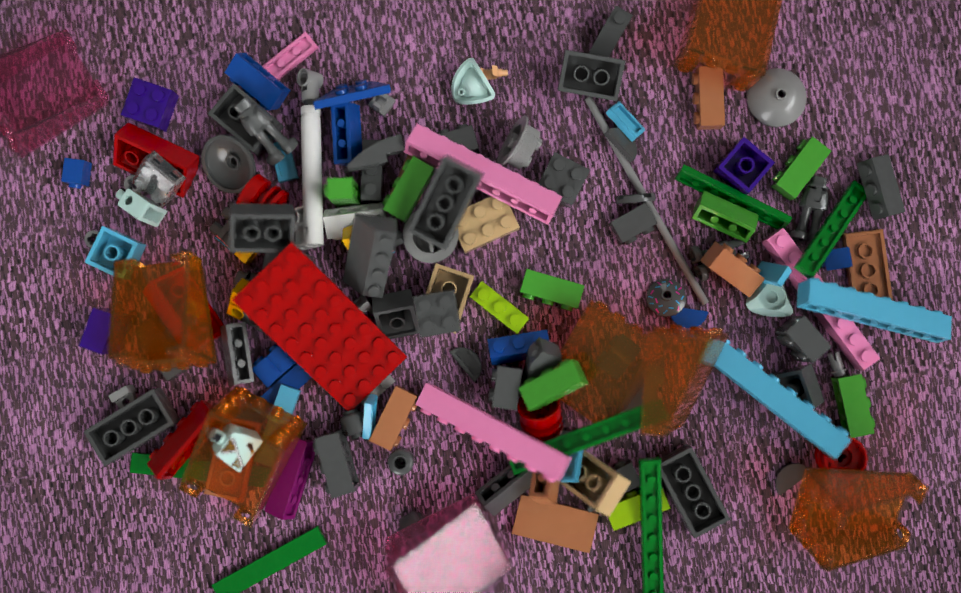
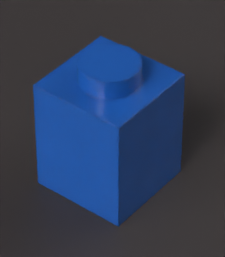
[61,158,92,189]
[822,247,853,271]

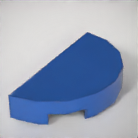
[671,308,708,328]

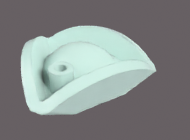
[451,58,495,105]
[746,283,793,317]

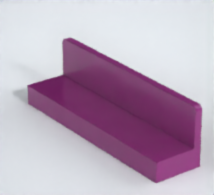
[264,435,315,520]

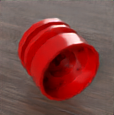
[236,174,289,204]
[517,397,564,442]
[814,437,868,480]

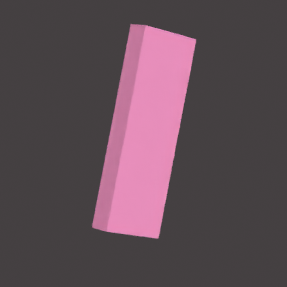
[262,31,319,80]

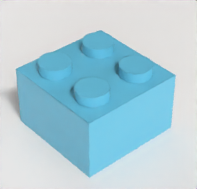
[85,226,147,281]

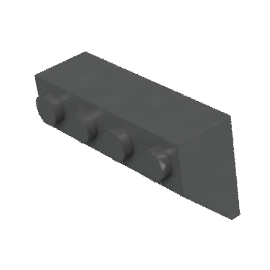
[343,213,397,298]

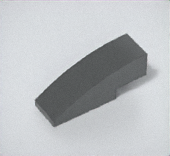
[343,134,405,173]

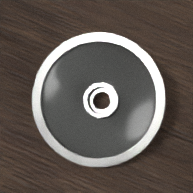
[201,134,256,194]

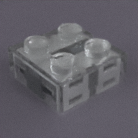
[131,151,186,208]

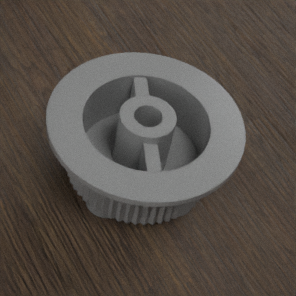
[497,115,542,169]
[403,210,459,263]

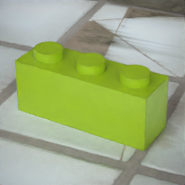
[470,281,529,334]
[607,488,671,531]

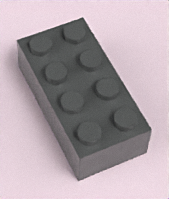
[408,155,485,250]
[83,387,180,466]
[660,444,731,539]

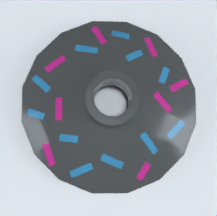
[646,279,686,317]

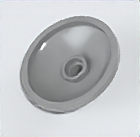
[747,68,807,127]

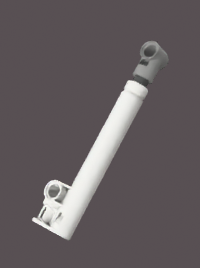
[294,68,324,250]

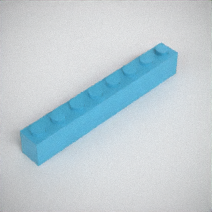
[797,278,952,343]
[700,335,852,460]

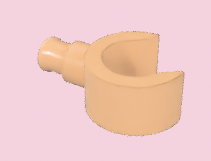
[480,65,508,80]

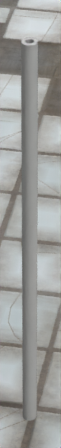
[585,97,709,305]

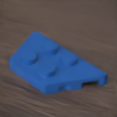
[313,79,391,110]

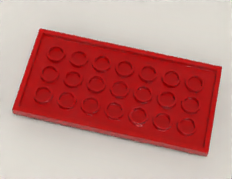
[232,242,407,411]

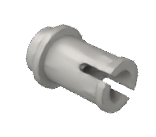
[827,351,847,377]

